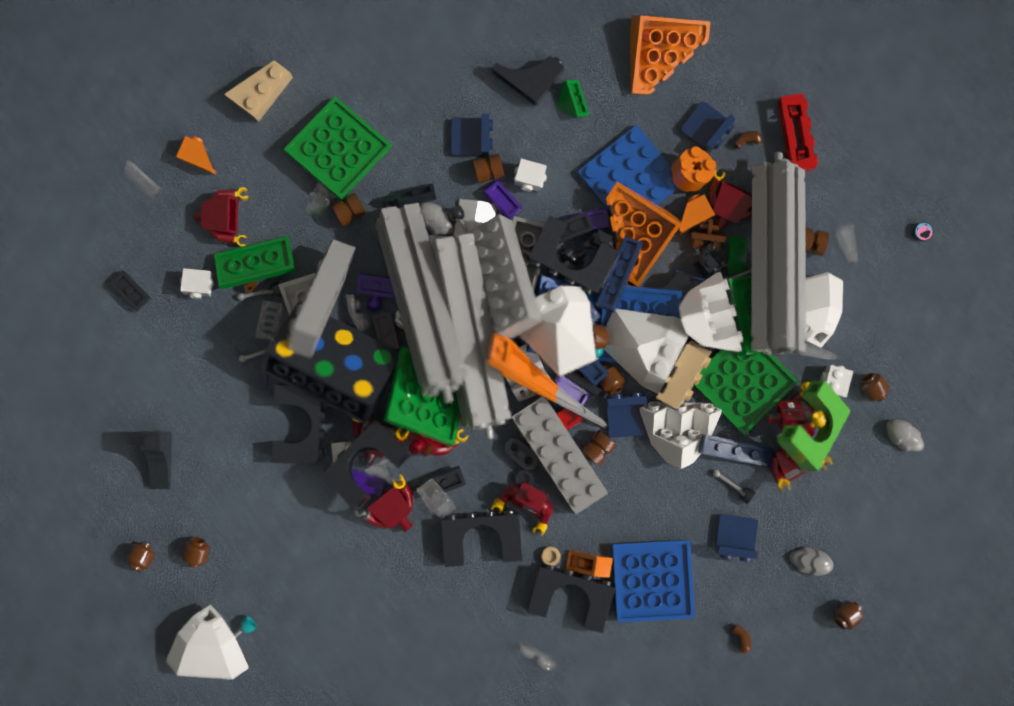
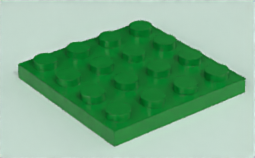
[284,96,392,201]
[384,347,461,447]
[694,349,799,435]

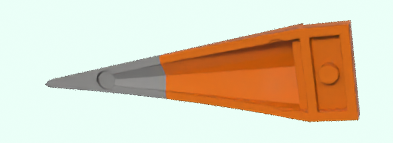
[487,331,608,429]

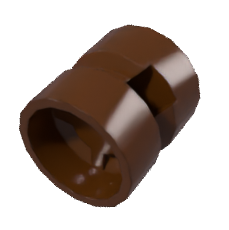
[473,153,505,184]
[331,192,367,227]
[805,227,829,256]
[581,430,617,466]

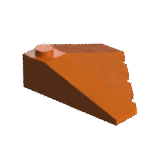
[630,15,710,94]
[606,182,681,286]

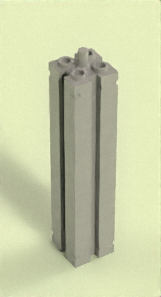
[752,153,806,355]
[375,203,468,403]
[430,233,511,439]

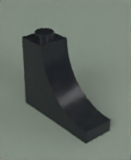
[492,55,565,107]
[140,431,172,489]

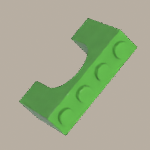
[777,380,851,471]

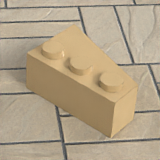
[224,60,293,122]
[656,341,711,409]

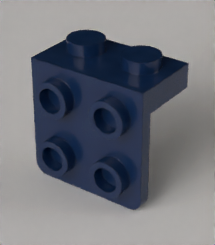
[681,101,736,153]
[451,114,493,156]
[606,393,647,438]
[715,514,758,562]

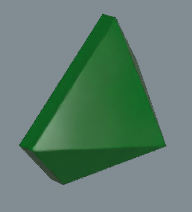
[556,80,590,118]
[726,236,748,275]

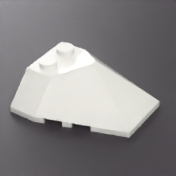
[519,286,596,376]
[603,309,688,394]

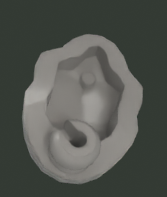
[419,202,454,236]
[886,419,924,451]
[789,547,833,576]

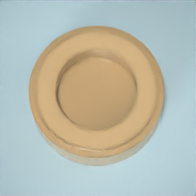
[541,546,560,566]

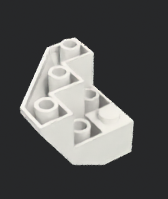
[679,272,744,351]
[806,272,843,348]
[640,401,722,469]
[166,605,248,679]

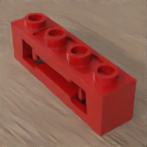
[777,93,818,172]

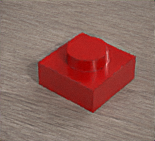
[556,408,582,430]

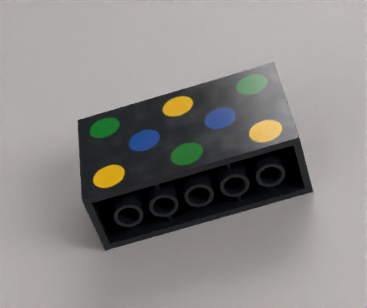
[261,301,399,424]

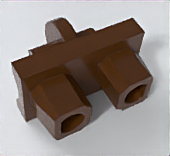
[690,219,727,251]

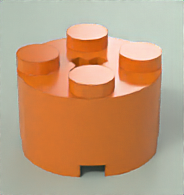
[671,147,716,192]

